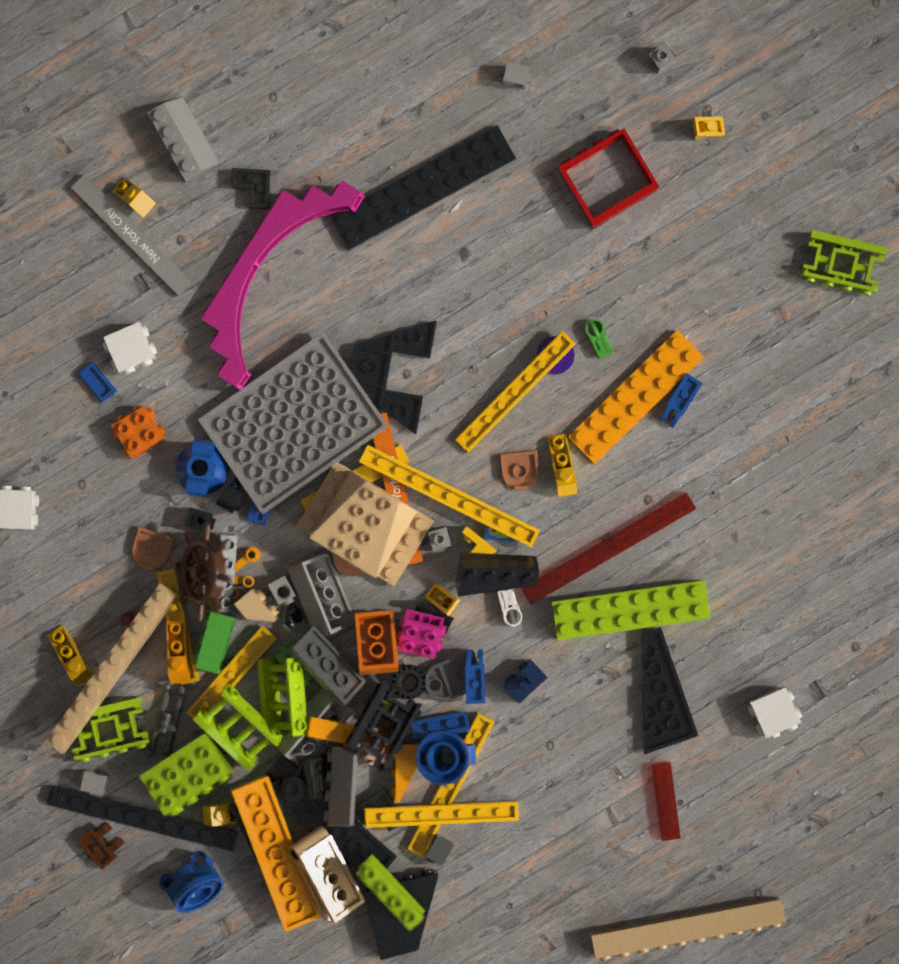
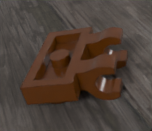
[77,822,125,870]

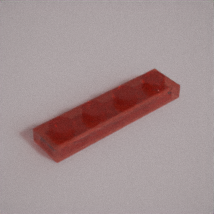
[651,762,681,841]

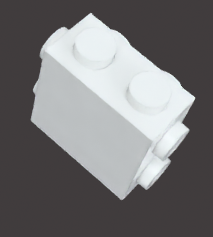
[103,322,157,375]
[0,486,39,529]
[747,686,802,739]

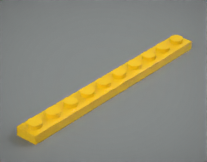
[359,445,540,548]

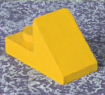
[692,117,725,140]
[462,526,497,554]

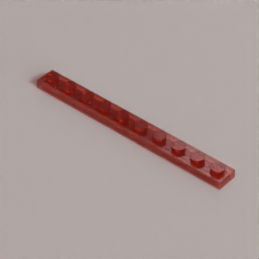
[521,492,696,605]

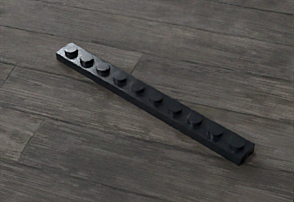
[47,785,238,852]

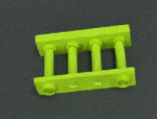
[257,658,307,737]
[192,684,283,771]

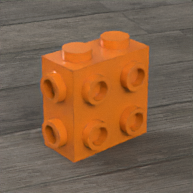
[111,405,166,459]

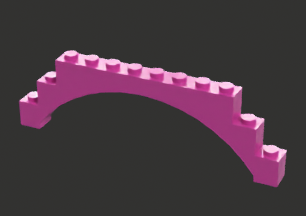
[201,181,365,390]

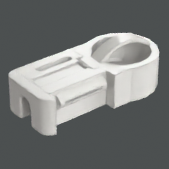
[498,589,522,627]

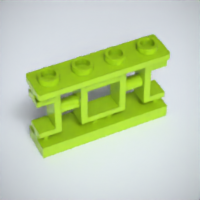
[799,230,887,296]
[63,697,150,763]
[357,854,425,930]

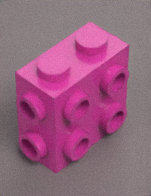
[396,609,447,659]

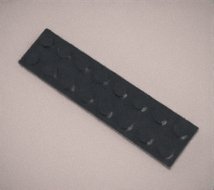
[264,755,397,872]

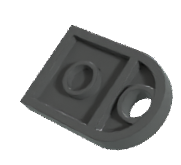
[425,649,487,701]

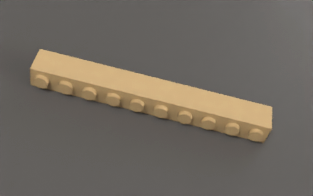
[45,583,179,753]
[590,897,786,961]

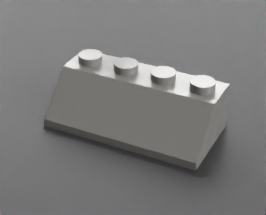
[147,97,220,182]
[288,552,356,637]
[277,687,357,765]
[323,747,358,827]

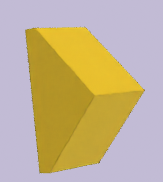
[425,582,460,616]

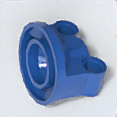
[176,439,229,497]
[416,731,476,786]
[159,851,224,913]

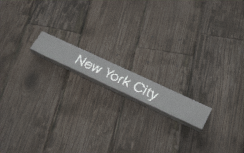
[71,174,192,296]

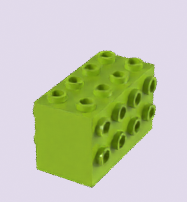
[139,734,235,817]

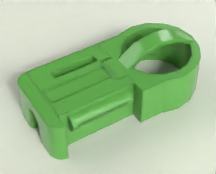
[585,319,614,359]

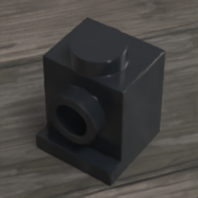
[185,507,216,531]

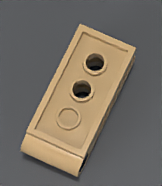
[288,826,365,923]

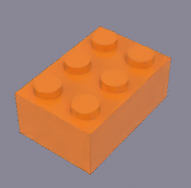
[355,610,398,675]

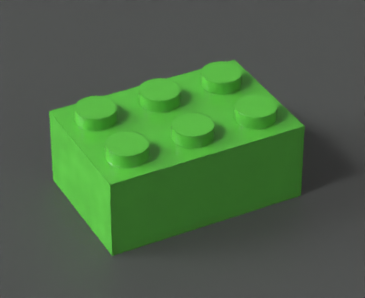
[194,611,237,674]

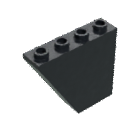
[363,869,439,960]

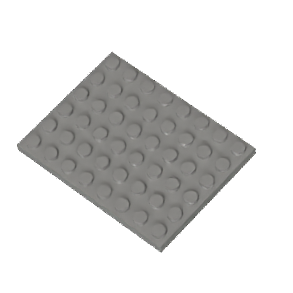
[198,332,389,514]

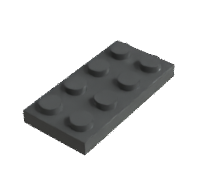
[289,626,366,708]

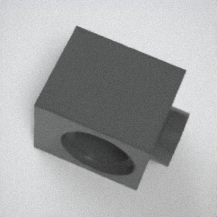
[425,834,454,866]

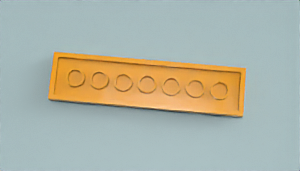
[568,330,704,464]
[231,775,321,932]

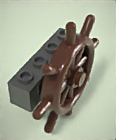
[175,522,238,622]

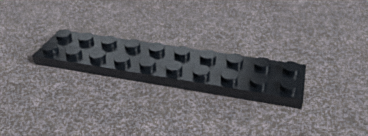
[330,125,516,251]

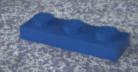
[411,711,470,742]

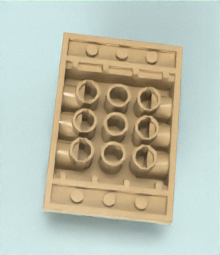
[296,462,434,586]

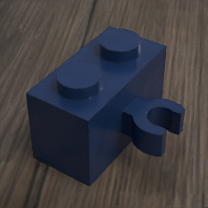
[503,660,548,704]

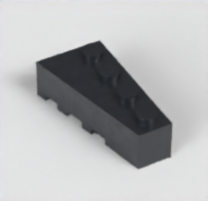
[456,552,539,597]

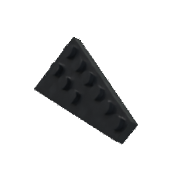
[642,626,699,755]

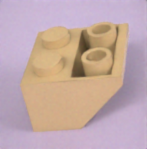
[234,589,279,622]

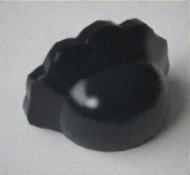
[285,604,303,628]

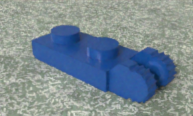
[659,373,703,428]
[465,649,485,704]

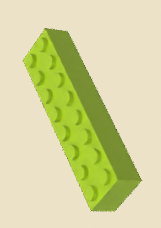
[551,580,710,640]

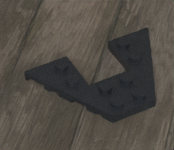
[350,321,437,434]

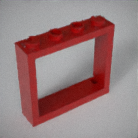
[558,128,660,229]

